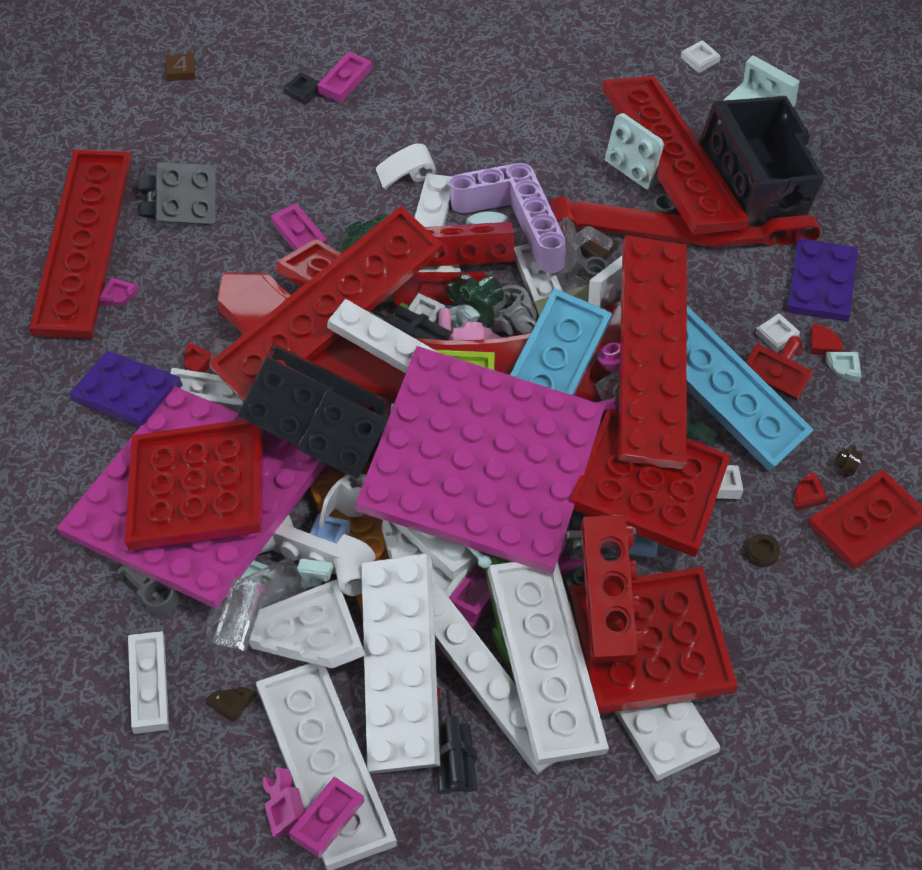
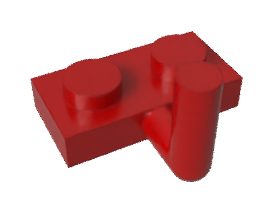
[745,336,813,401]

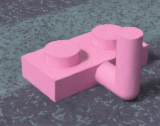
[438,308,501,340]

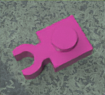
[263,767,305,838]

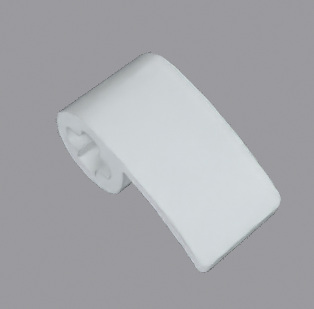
[376,143,436,190]
[318,473,366,529]

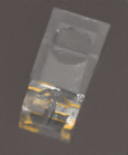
[239,559,306,613]

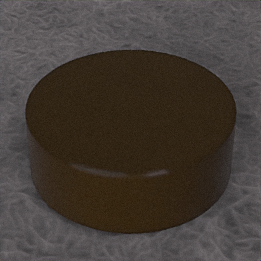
[745,534,780,567]

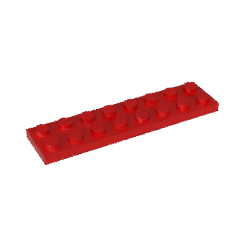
[602,76,750,235]
[29,149,132,339]
[208,205,444,402]
[618,235,687,470]

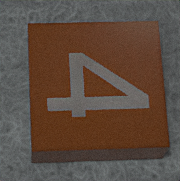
[166,53,195,82]

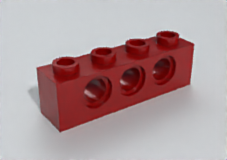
[424,222,515,267]
[581,515,643,664]

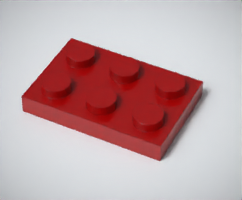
[276,239,342,287]
[808,469,922,571]

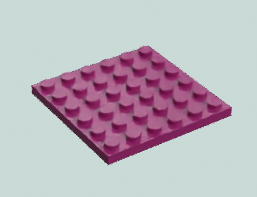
[355,346,605,575]
[57,386,327,609]

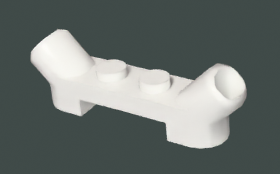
[259,515,376,596]

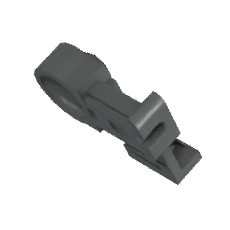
[117,565,179,616]

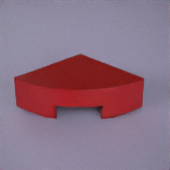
[810,324,843,356]
[184,342,215,373]
[794,472,828,511]

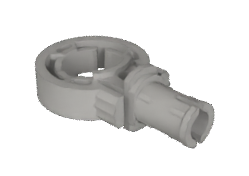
[479,285,537,335]

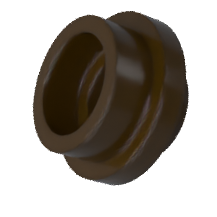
[834,444,863,476]

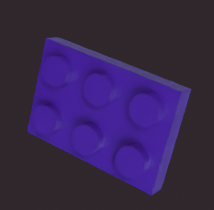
[787,238,858,322]
[69,351,183,427]

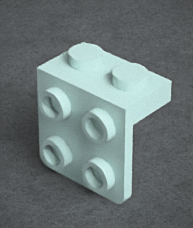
[723,55,800,107]
[604,113,664,190]

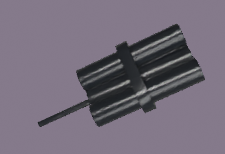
[371,305,452,340]
[436,689,478,794]

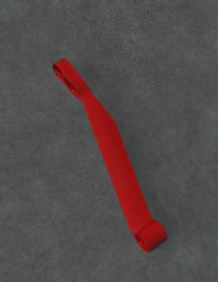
[548,197,821,247]

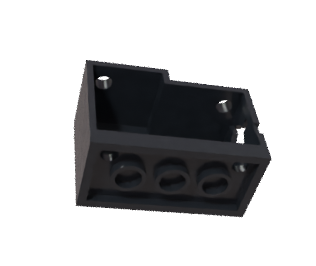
[699,96,824,226]
[237,343,390,479]

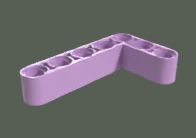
[449,163,566,273]

